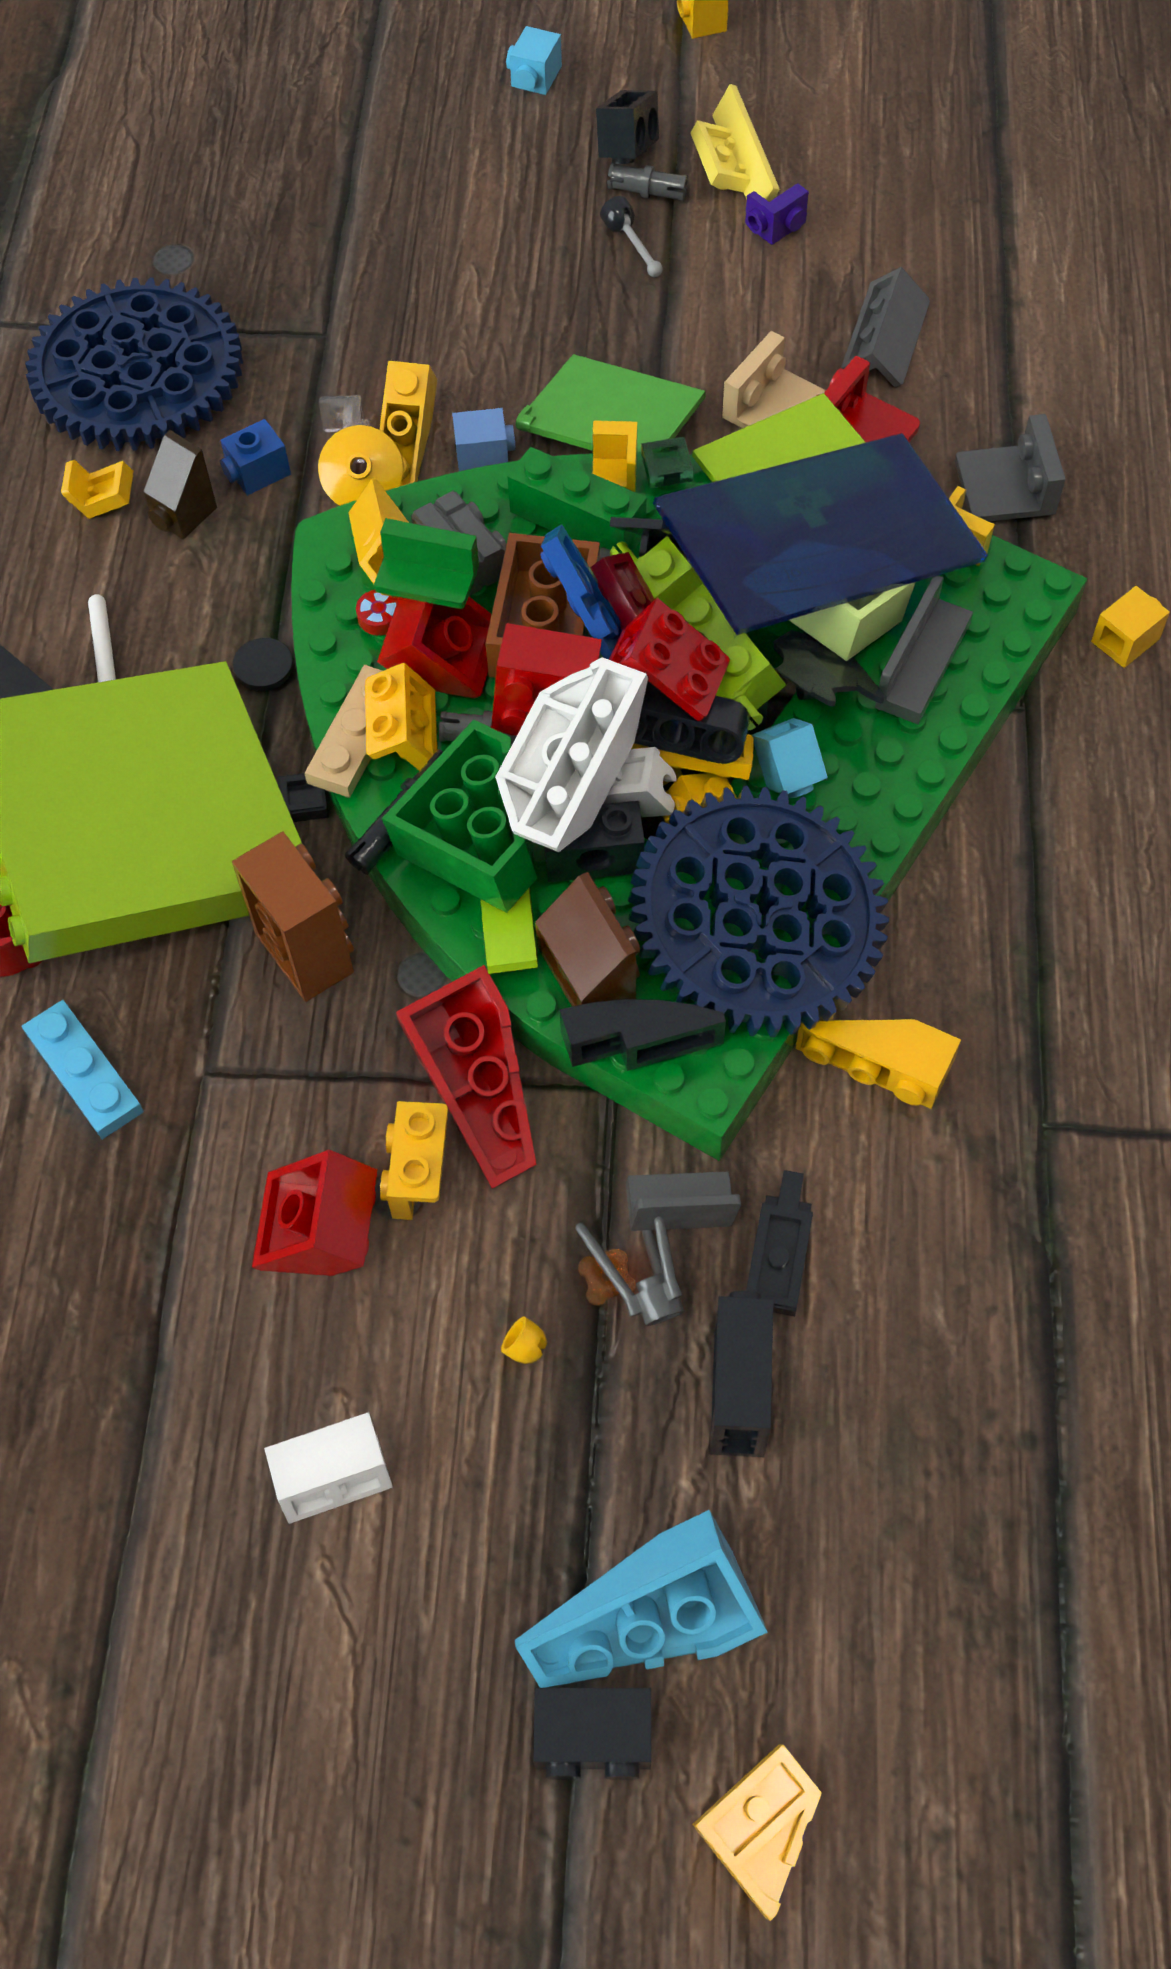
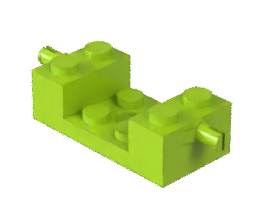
[610,536,787,730]

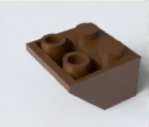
[535,872,640,1007]

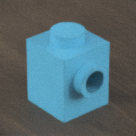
[506,26,562,95]
[752,718,828,798]

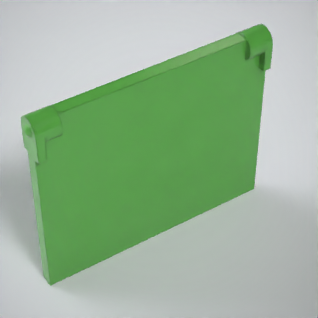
[516,354,706,453]

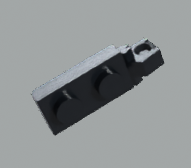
[746,1170,813,1317]

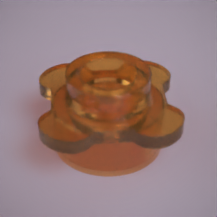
[578,1249,636,1306]

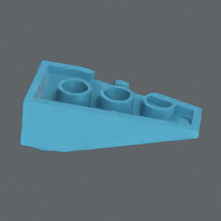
[515,1509,767,1688]

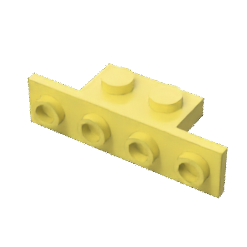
[690,84,780,202]

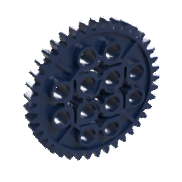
[25,277,243,451]
[628,786,889,1037]

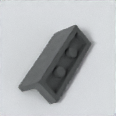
[841,267,930,387]
[875,574,973,724]

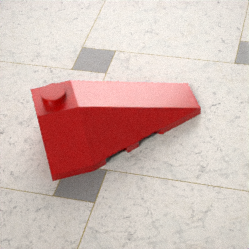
[396,965,537,1189]

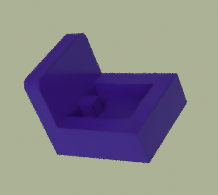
[745,183,809,245]

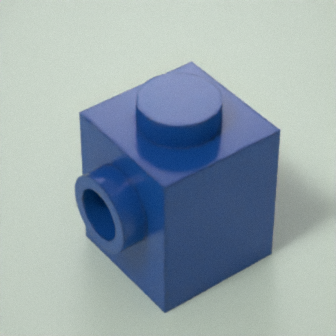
[220,419,291,496]

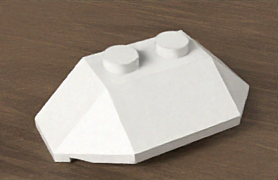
[495,657,648,852]

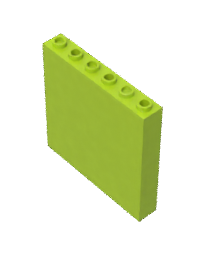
[0,661,302,963]

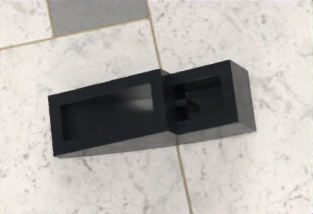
[559,999,726,1071]

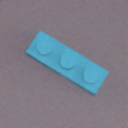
[21,999,144,1140]

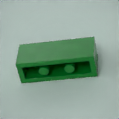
[507,447,647,553]

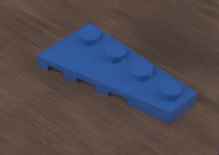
[540,524,622,660]

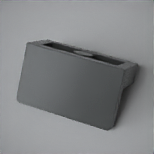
[626,1171,741,1231]

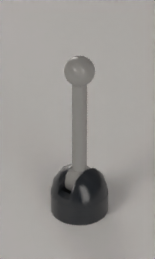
[600,196,663,277]

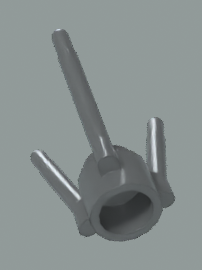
[576,1216,685,1326]

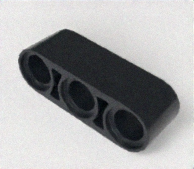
[634,681,750,764]

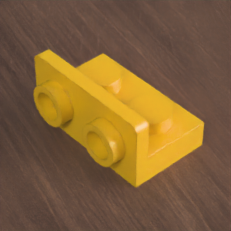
[365,663,437,771]

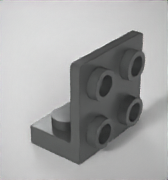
[955,414,1066,521]

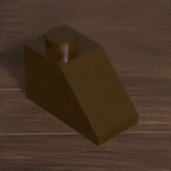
[143,430,217,540]

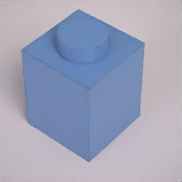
[452,408,515,471]

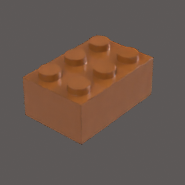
[486,533,600,678]
[232,831,354,1002]

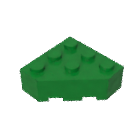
[381,719,537,913]

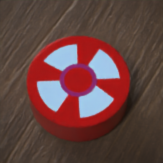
[356,590,399,635]

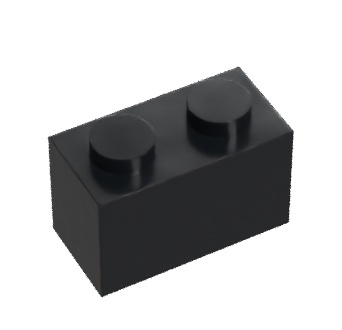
[533,1688,651,1780]

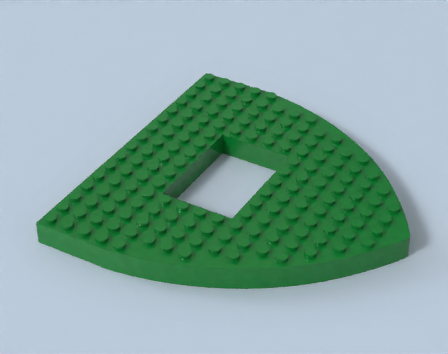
[291,452,1088,1161]

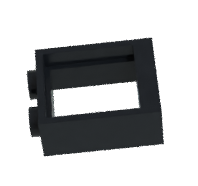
[710,1291,773,1458]

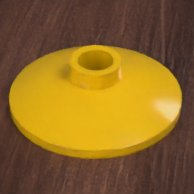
[318,425,403,506]

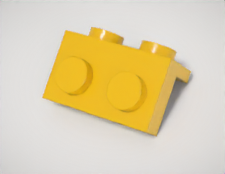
[380,1101,448,1220]

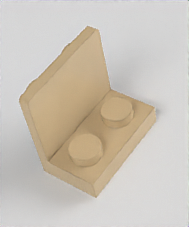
[722,331,826,428]

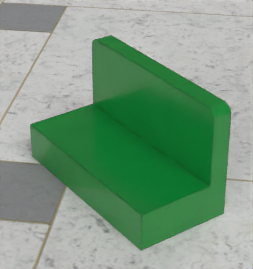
[374,518,479,609]

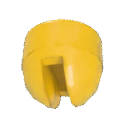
[501,1316,547,1364]

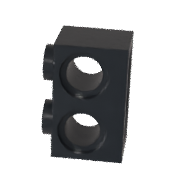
[596,90,659,164]

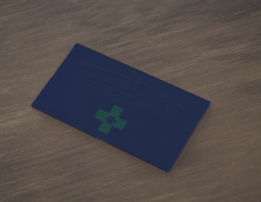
[653,433,988,635]

